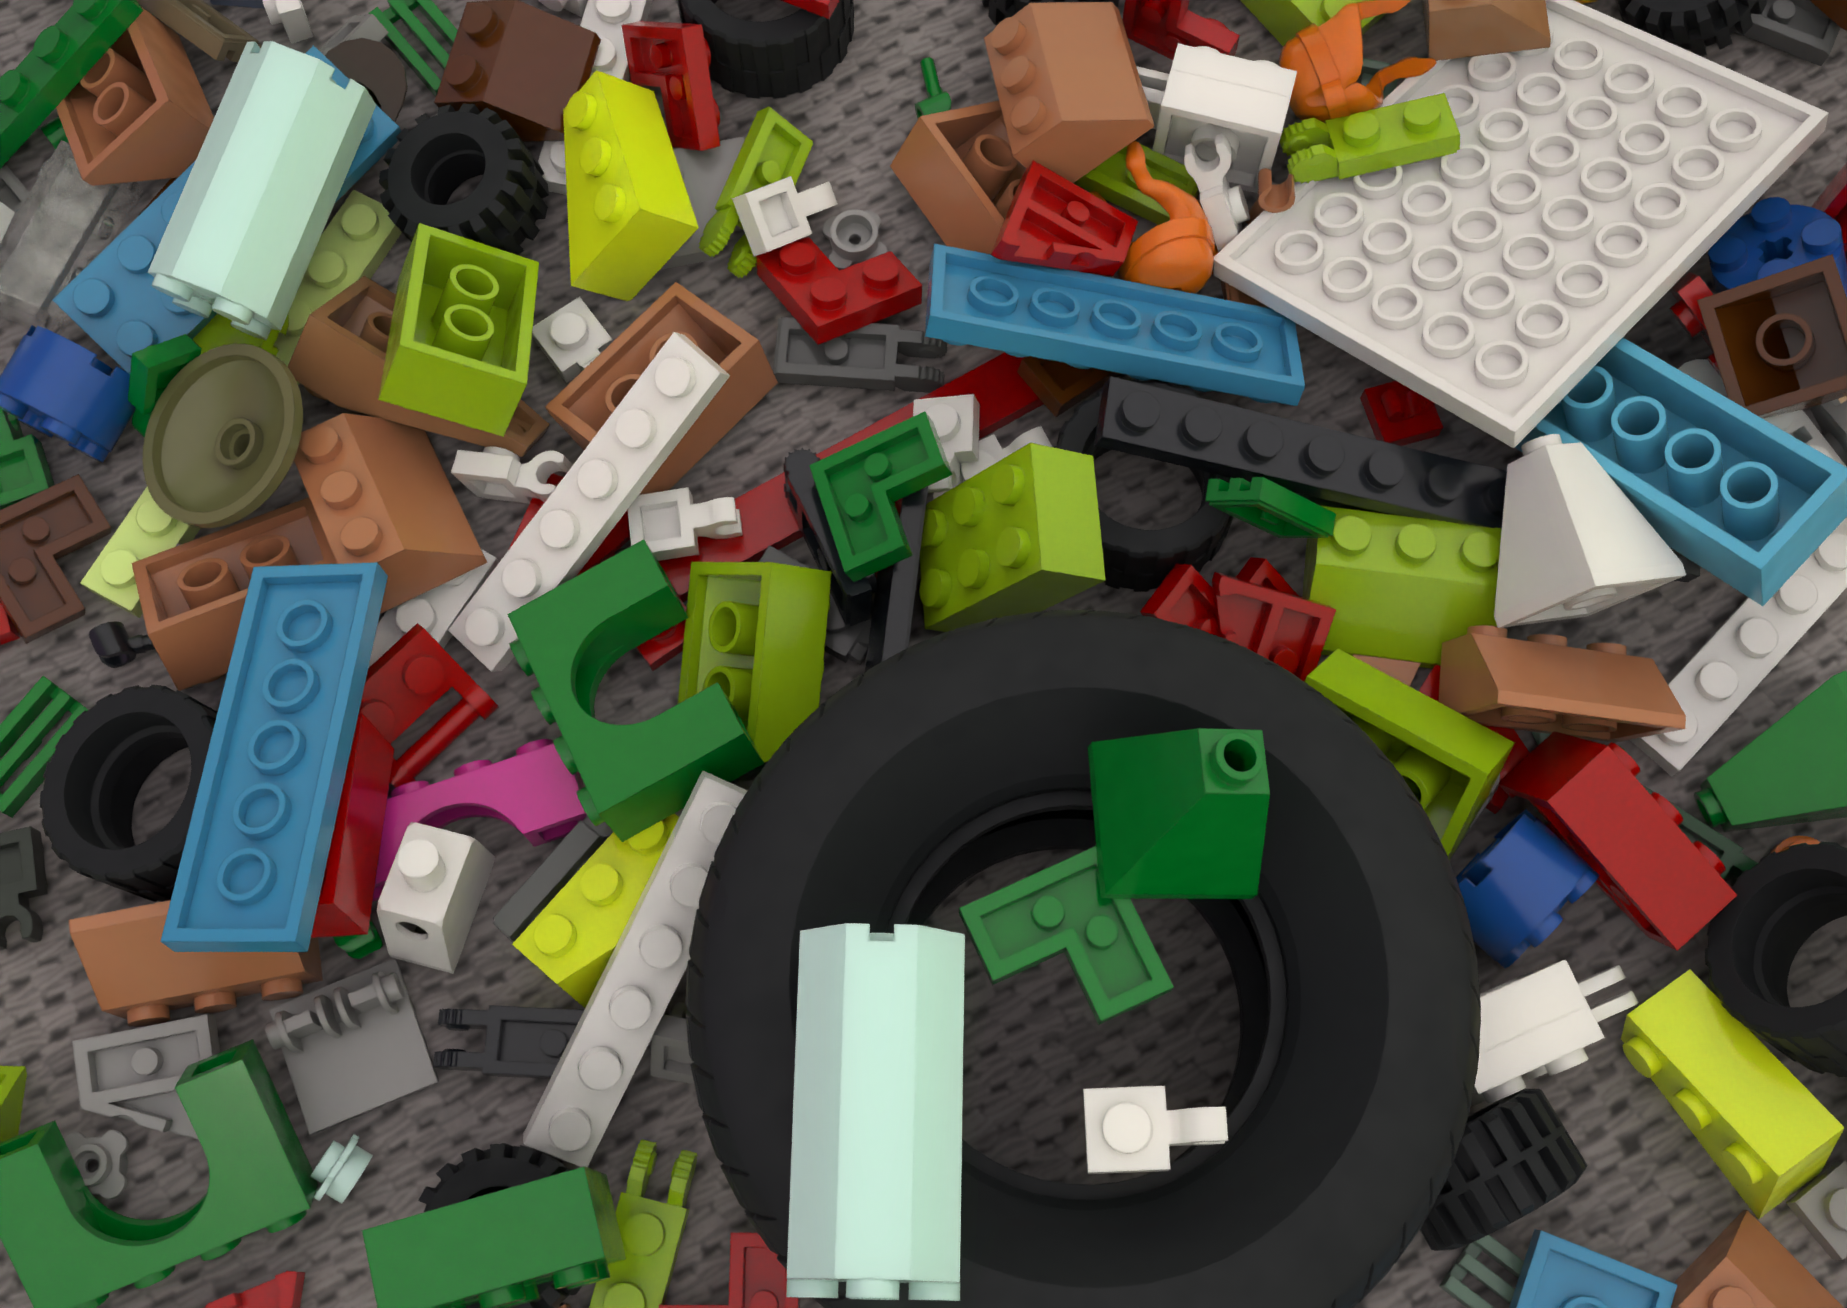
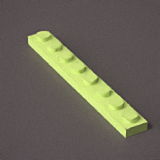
[80,189,402,618]

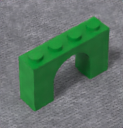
[507,539,764,842]
[0,1039,318,1308]

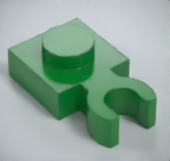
[128,334,202,437]

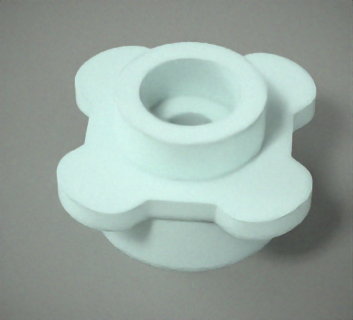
[310,1134,373,1204]

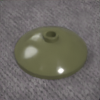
[142,343,303,528]

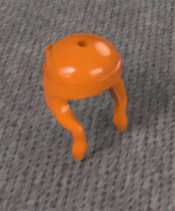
[1279,0,1436,123]
[1089,141,1219,294]

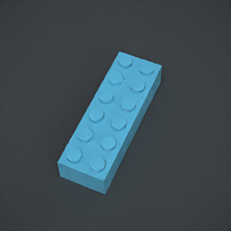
[1515,338,1847,606]

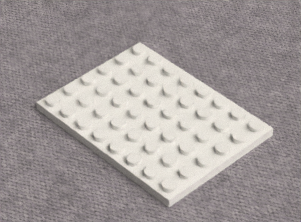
[1213,0,1829,448]

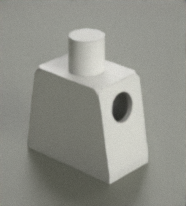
[377,822,495,974]

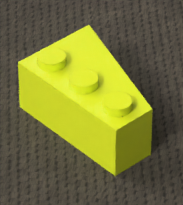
[563,70,699,301]
[512,813,679,1008]
[1621,969,1845,1220]

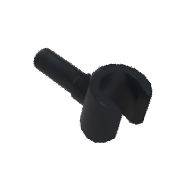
[89,621,155,668]

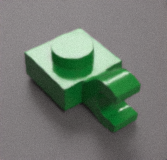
[0,409,55,510]

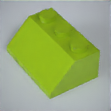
[1302,506,1502,669]
[678,562,832,762]
[1305,648,1515,860]

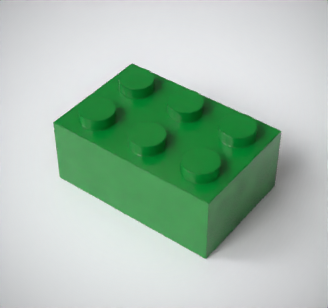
[362,1166,626,1308]

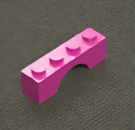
[373,739,587,902]

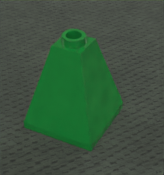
[1694,670,1847,832]
[1088,728,1270,899]

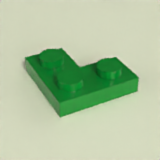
[809,411,953,582]
[959,846,1174,1025]

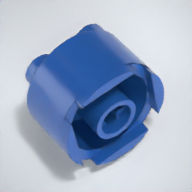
[1708,197,1847,297]
[0,325,136,463]
[1456,809,1600,969]

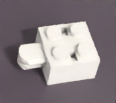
[1136,43,1297,193]
[1471,959,1638,1106]

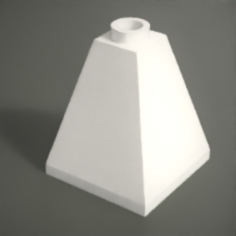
[1494,434,1686,628]

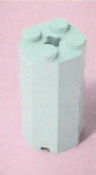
[148,41,376,340]
[786,923,965,1301]

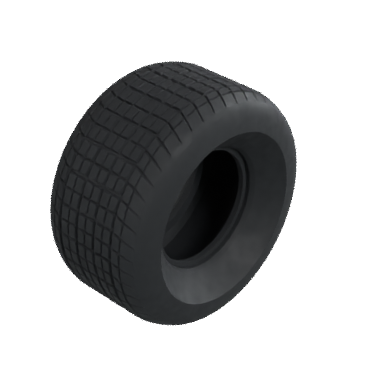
[685,610,1481,1308]

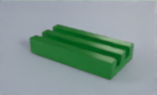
[368,0,458,97]
[1205,477,1336,538]
[0,676,89,818]

